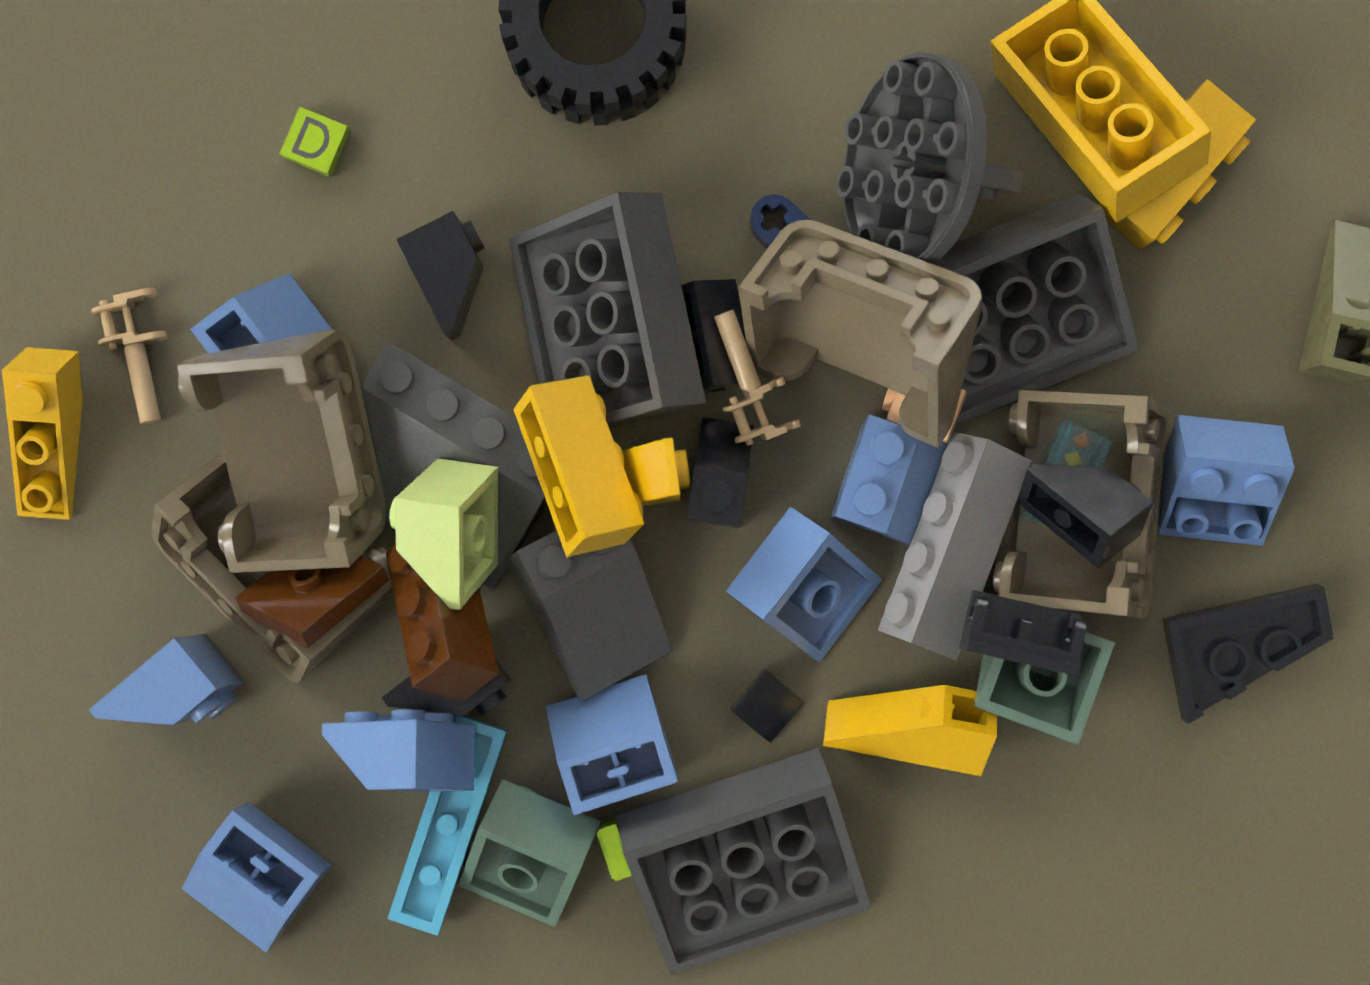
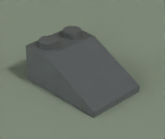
[506,531,673,702]

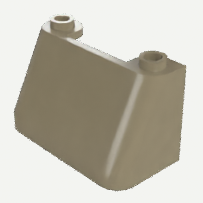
[739,220,981,448]
[177,330,386,573]
[993,390,1168,618]
[151,450,393,684]

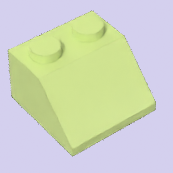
[389,458,498,610]

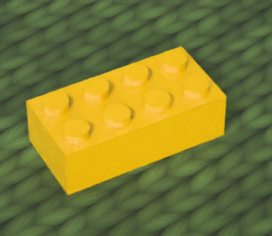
[991,0,1211,223]

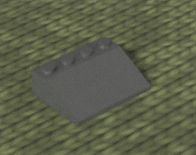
[509,192,706,428]
[934,193,1139,425]
[360,341,547,590]
[616,748,871,975]

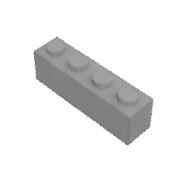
[878,432,1031,660]

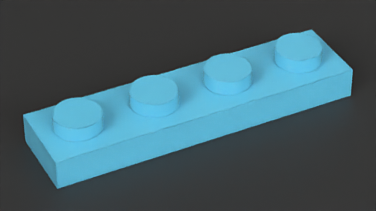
[387,715,508,936]

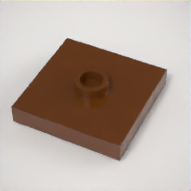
[235,556,389,647]

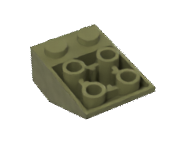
[1298,220,1370,390]

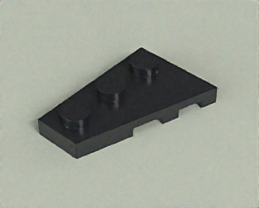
[1162,584,1333,724]

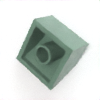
[974,632,1115,745]
[458,779,600,927]

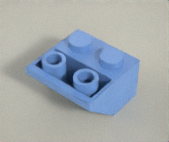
[190,273,333,353]
[1158,415,1295,546]
[545,674,678,815]
[322,710,475,792]
[182,801,332,953]

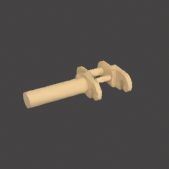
[91,288,168,424]
[714,309,801,446]

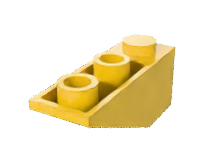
[2,347,83,520]
[622,438,690,506]
[823,685,997,776]

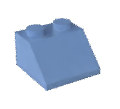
[830,415,948,546]
[726,507,883,663]
[89,634,245,725]

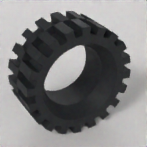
[498,0,687,126]

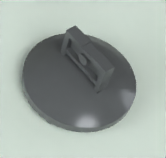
[836,52,1024,264]

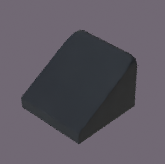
[730,668,804,743]

